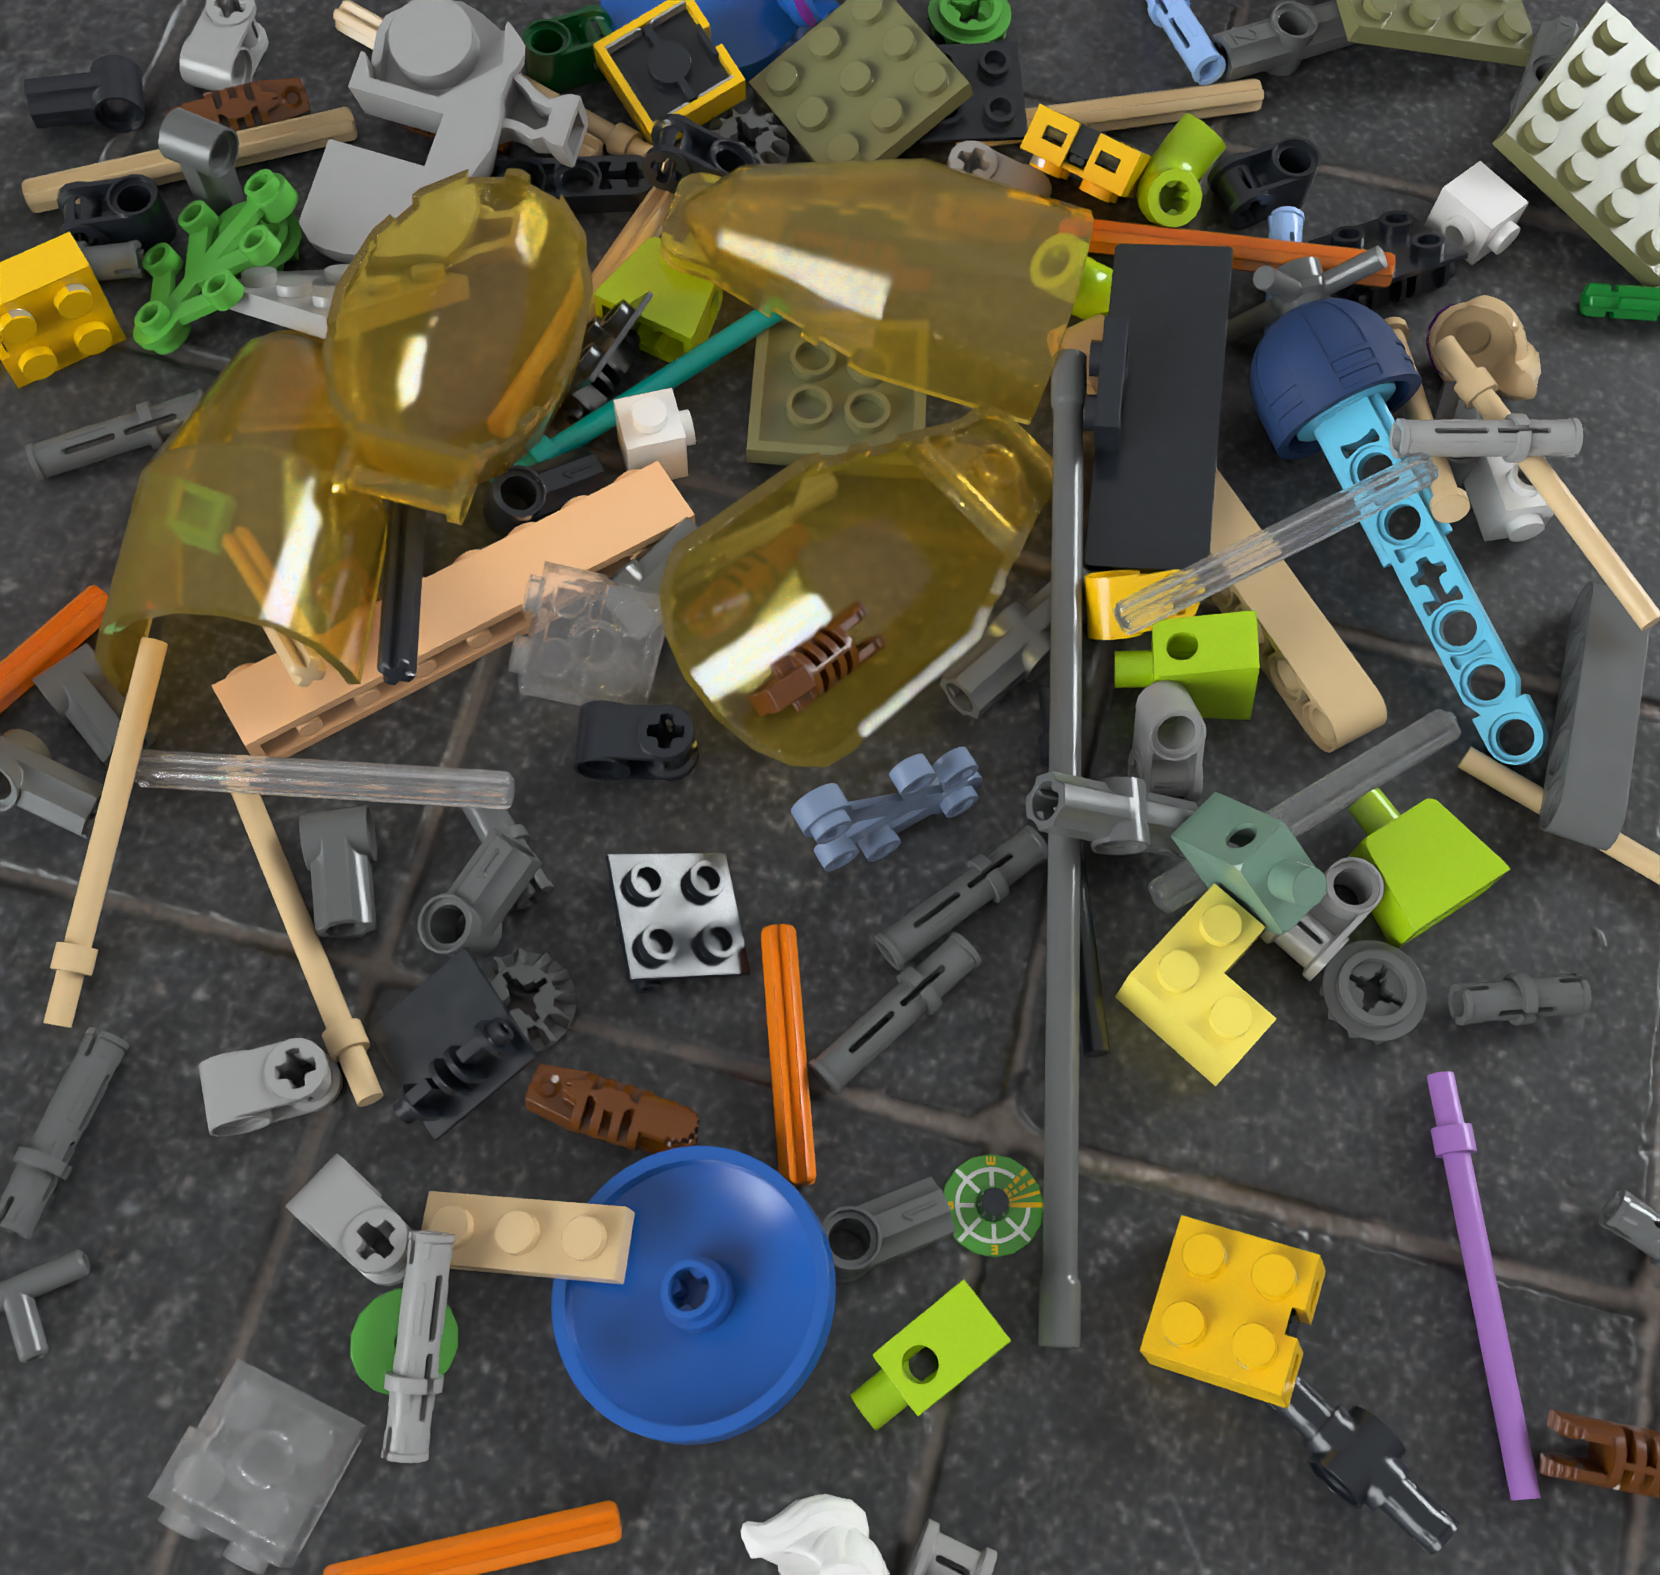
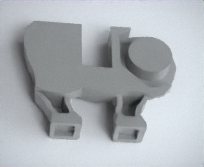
[298,0,589,275]

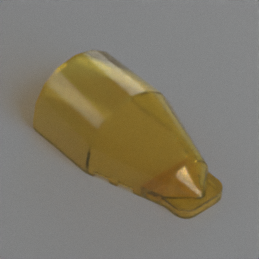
[660,158,1094,425]
[94,329,388,696]
[659,405,1053,767]

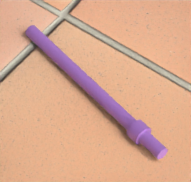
[1427,1071,1541,1500]

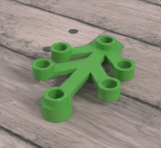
[133,169,299,355]

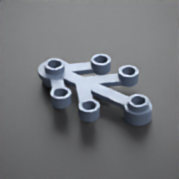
[791,746,983,872]

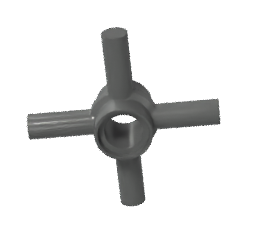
[1226,245,1388,344]

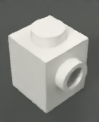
[1425,161,1529,265]
[613,388,696,480]
[1463,456,1554,542]

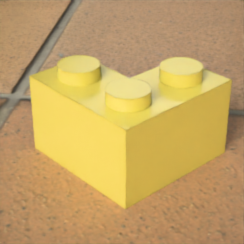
[1115,883,1277,1086]

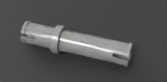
[1389,413,1583,463]
[381,1230,456,1463]

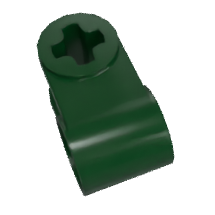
[522,5,613,94]

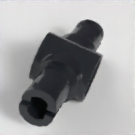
[1267,1374,1460,1555]

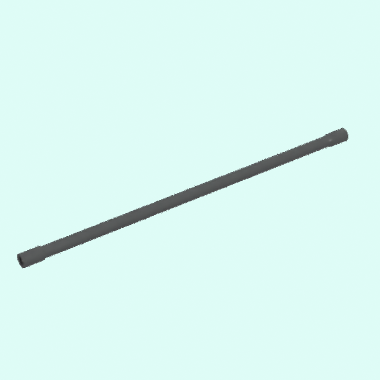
[1038,349,1087,1348]

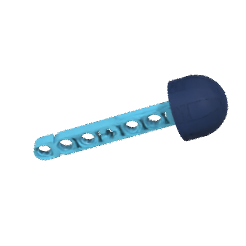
[1250,298,1549,765]

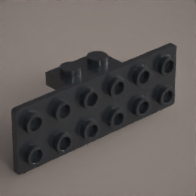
[1083,244,1233,577]

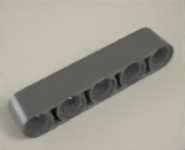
[1539,581,1650,851]

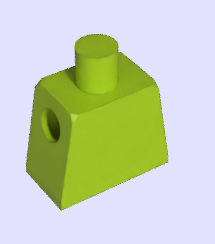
[594,232,723,363]
[1114,611,1260,720]
[1347,787,1510,949]
[850,1280,1011,1431]

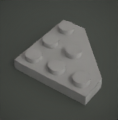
[230,261,470,341]

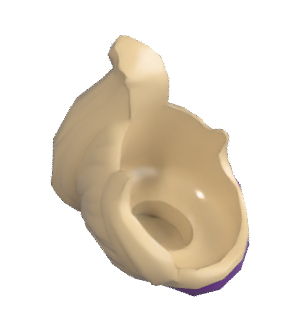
[1426,295,1541,401]

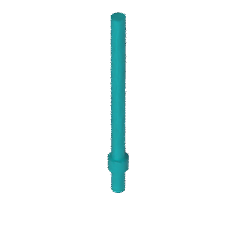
[488,294,792,498]

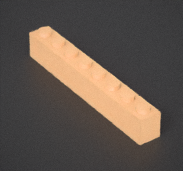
[211,461,695,772]

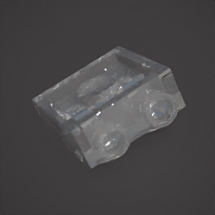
[509,561,674,706]
[148,1359,369,1575]

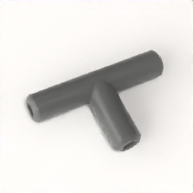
[0,1249,91,1363]

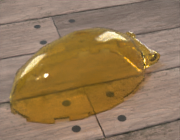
[322,168,593,525]

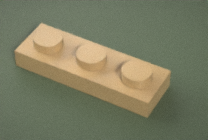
[421,1191,635,1284]

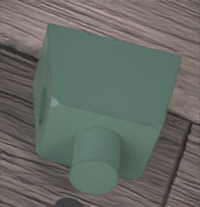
[1170,792,1328,935]

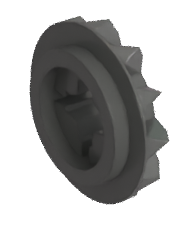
[709,106,790,183]
[1319,940,1427,1045]
[483,948,577,1053]

